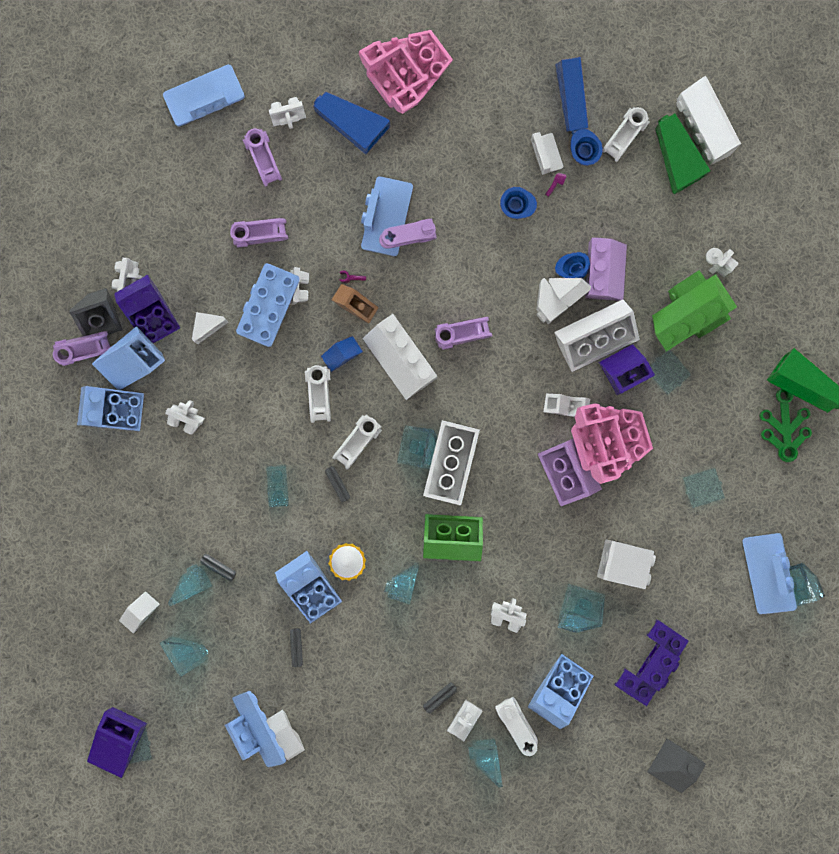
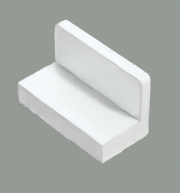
[531,132,563,175]

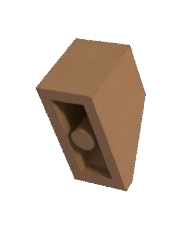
[332,284,378,324]

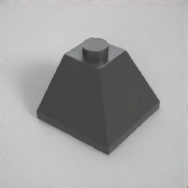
[69,288,122,336]
[647,739,706,793]

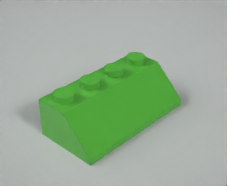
[652,274,737,351]

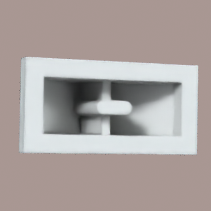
[549,278,591,307]
[192,312,228,344]
[119,591,160,634]

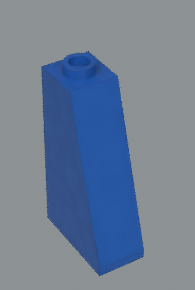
[555,57,588,135]
[314,92,390,154]

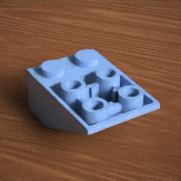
[92,326,165,390]
[77,386,144,431]
[275,551,342,623]
[528,654,593,729]

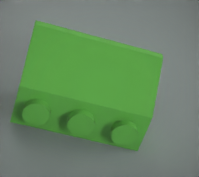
[668,270,731,338]
[423,514,483,561]

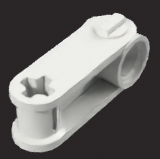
[602,107,650,162]
[305,365,331,423]
[332,415,382,470]
[496,697,538,756]

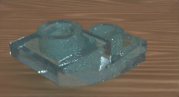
[266,465,289,507]

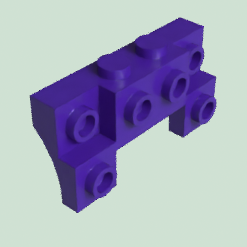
[614,619,689,707]

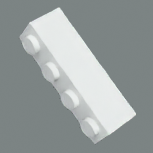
[676,76,741,165]
[554,300,640,372]
[362,314,437,400]
[423,420,480,505]

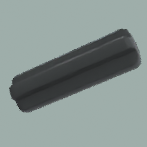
[325,466,350,502]
[200,554,236,581]
[290,628,303,667]
[423,682,457,714]

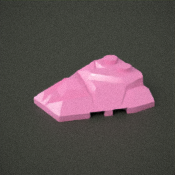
[359,30,453,114]
[571,404,653,484]

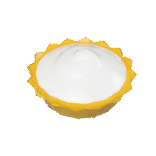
[328,543,366,581]

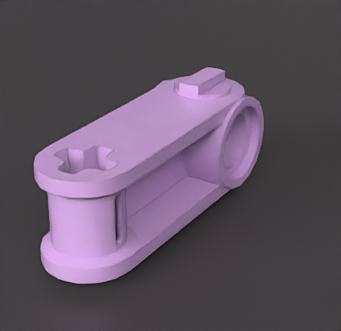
[243,128,282,187]
[230,218,288,248]
[379,219,437,249]
[435,317,492,350]
[53,331,111,366]

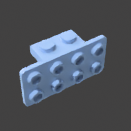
[163,64,245,127]
[361,176,413,256]
[236,263,300,347]
[742,533,797,614]
[225,691,286,767]

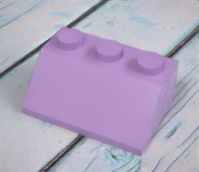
[585,237,627,301]
[538,439,602,506]

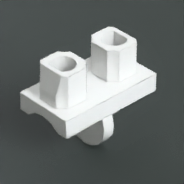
[269,97,306,129]
[706,248,739,277]
[112,258,143,291]
[290,267,309,305]
[165,400,205,435]
[491,598,526,633]
[447,700,482,741]

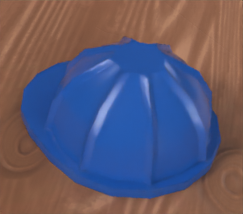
[571,129,603,166]
[500,187,537,219]
[555,252,590,279]

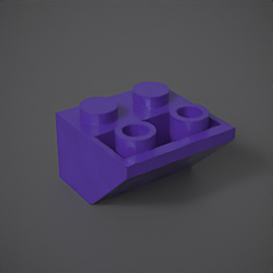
[599,344,655,395]

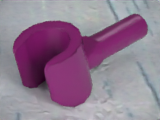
[545,173,566,197]
[339,270,366,283]

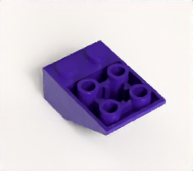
[114,275,180,343]
[87,707,147,778]

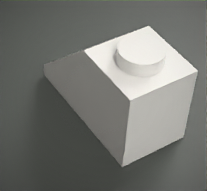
[536,278,568,324]

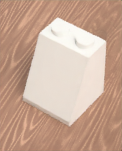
[597,539,656,589]

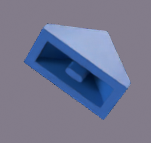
[321,336,363,372]

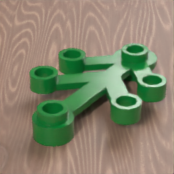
[759,389,812,462]

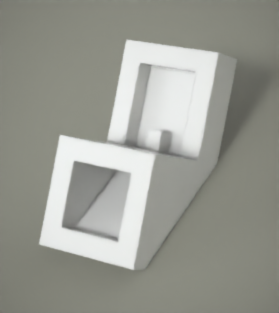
[543,393,590,417]
[266,710,305,760]

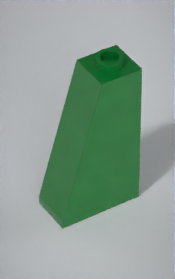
[655,114,711,195]
[767,348,839,413]

